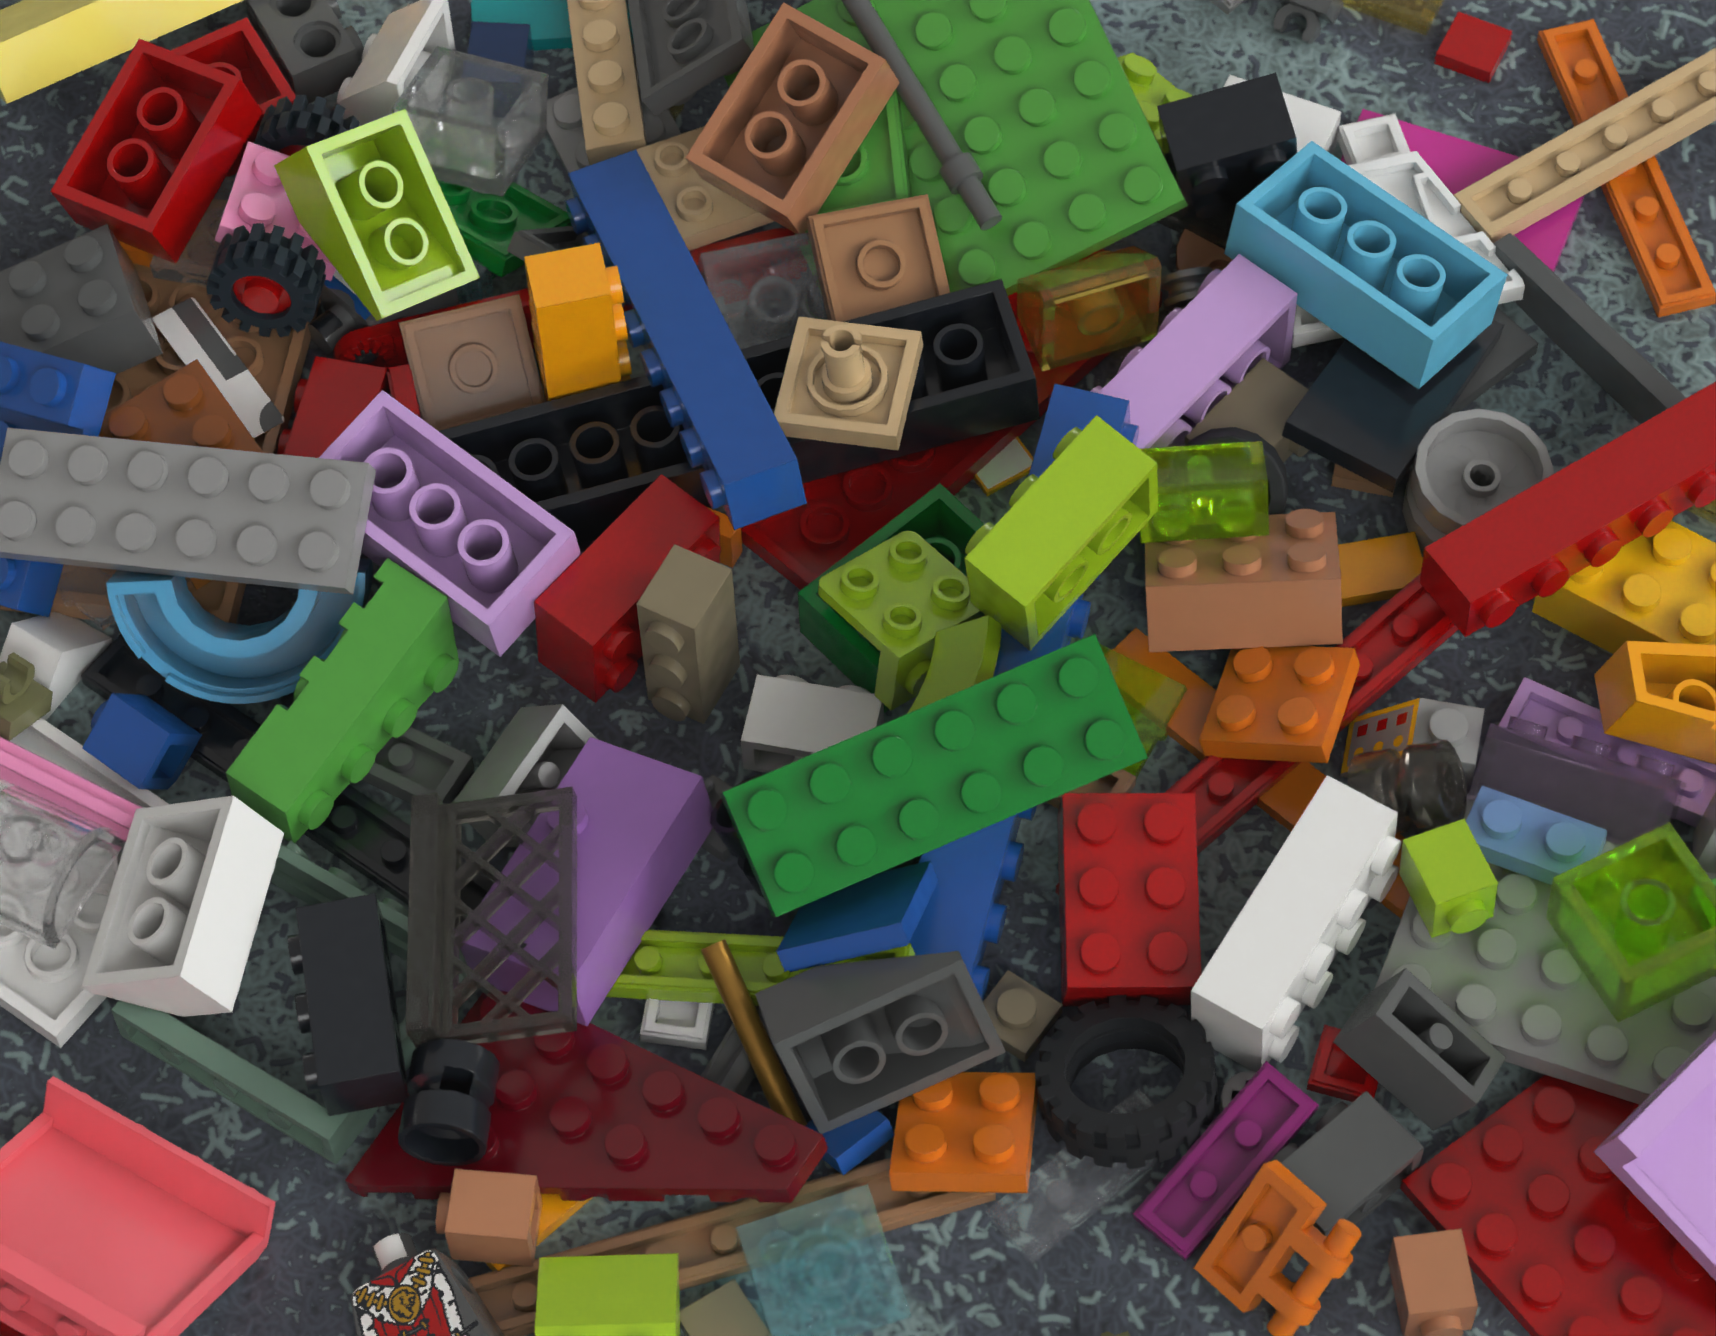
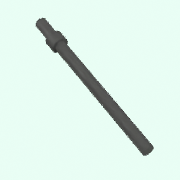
[841,0,1002,230]

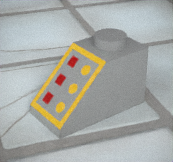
[1340,698,1485,795]

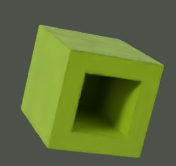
[1399,819,1498,938]

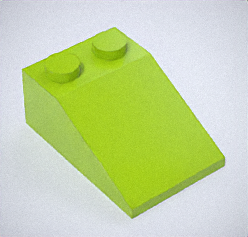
[274,109,480,321]

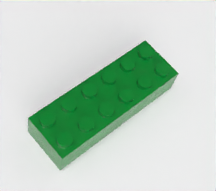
[720,634,1148,917]

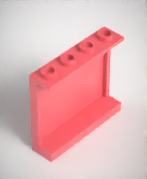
[0,1076,276,1336]

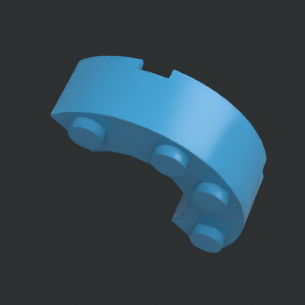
[106,558,373,704]

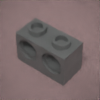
[245,0,364,104]

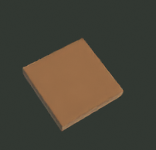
[806,194,950,322]
[398,294,545,431]

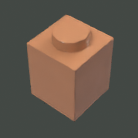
[436,1169,543,1267]
[1388,1229,1478,1336]

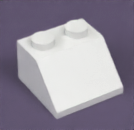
[337,0,458,138]

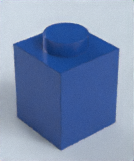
[82,693,202,790]

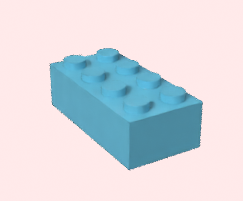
[1224,141,1508,389]

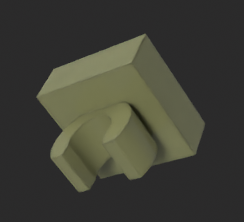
[0,652,53,741]

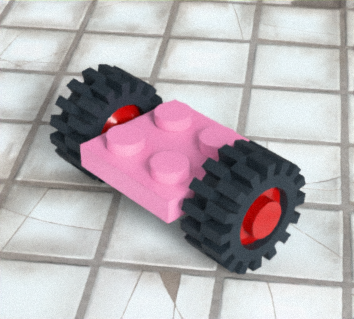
[206,95,360,337]

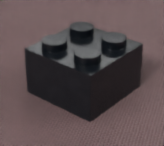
[1157,73,1297,219]

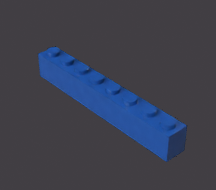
[565,149,807,530]

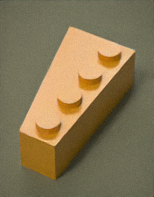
[524,243,632,402]
[1594,641,1716,764]

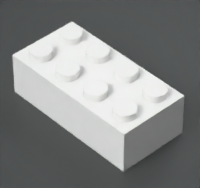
[1191,775,1402,1072]

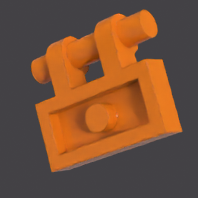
[1194,1159,1362,1336]

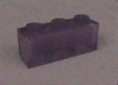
[1468,716,1686,857]

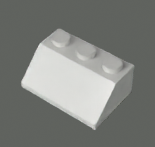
[81,796,284,1017]

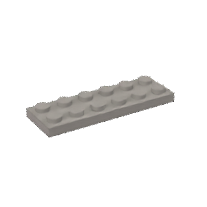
[0,428,376,595]

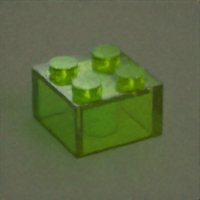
[1546,822,1716,1022]

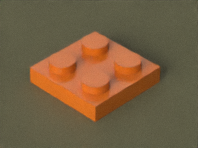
[1199,646,1360,763]
[889,1072,1038,1193]

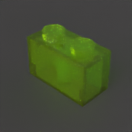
[1140,441,1269,543]

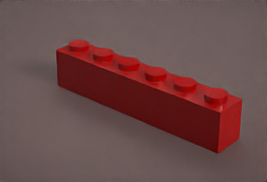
[1419,382,1716,637]

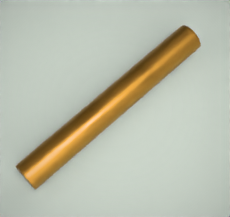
[701,939,807,1126]

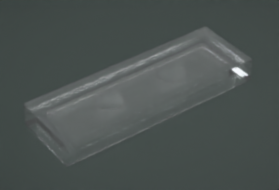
[986,1088,1159,1265]

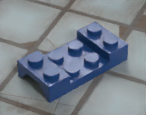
[0,342,116,617]

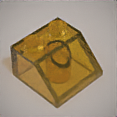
[1017,246,1162,372]

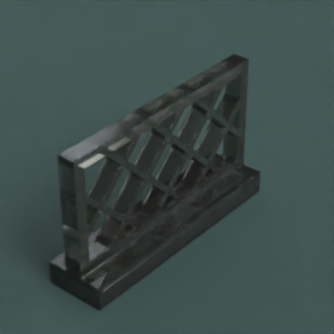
[405,787,577,1047]

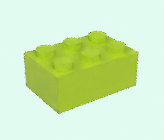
[965,415,1158,651]

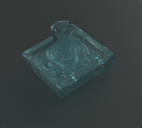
[735,1184,911,1336]

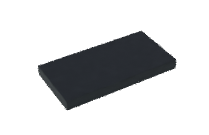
[1282,319,1504,493]

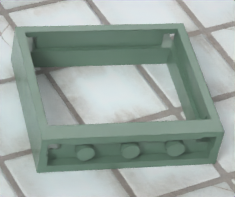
[111,840,474,1164]

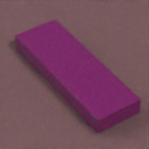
[1133,1061,1319,1261]

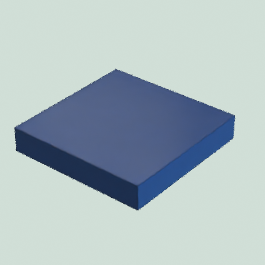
[777,861,939,972]

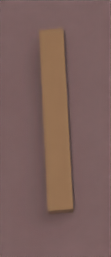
[468,1158,996,1336]

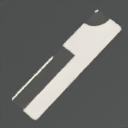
[152,298,285,438]

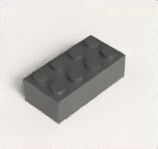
[0,224,163,374]

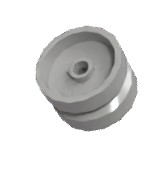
[1402,408,1554,552]

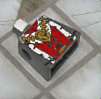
[350,1233,504,1336]

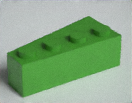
[226,558,459,843]

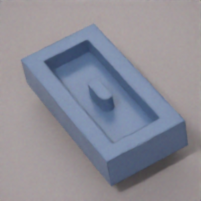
[1466,785,1608,896]

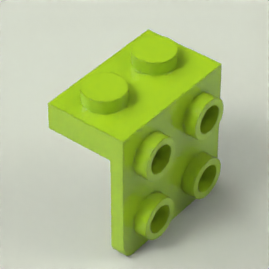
[818,531,986,711]

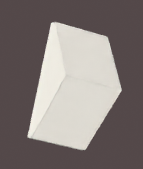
[0,612,113,720]

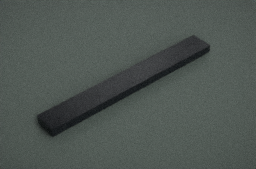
[81,634,494,939]

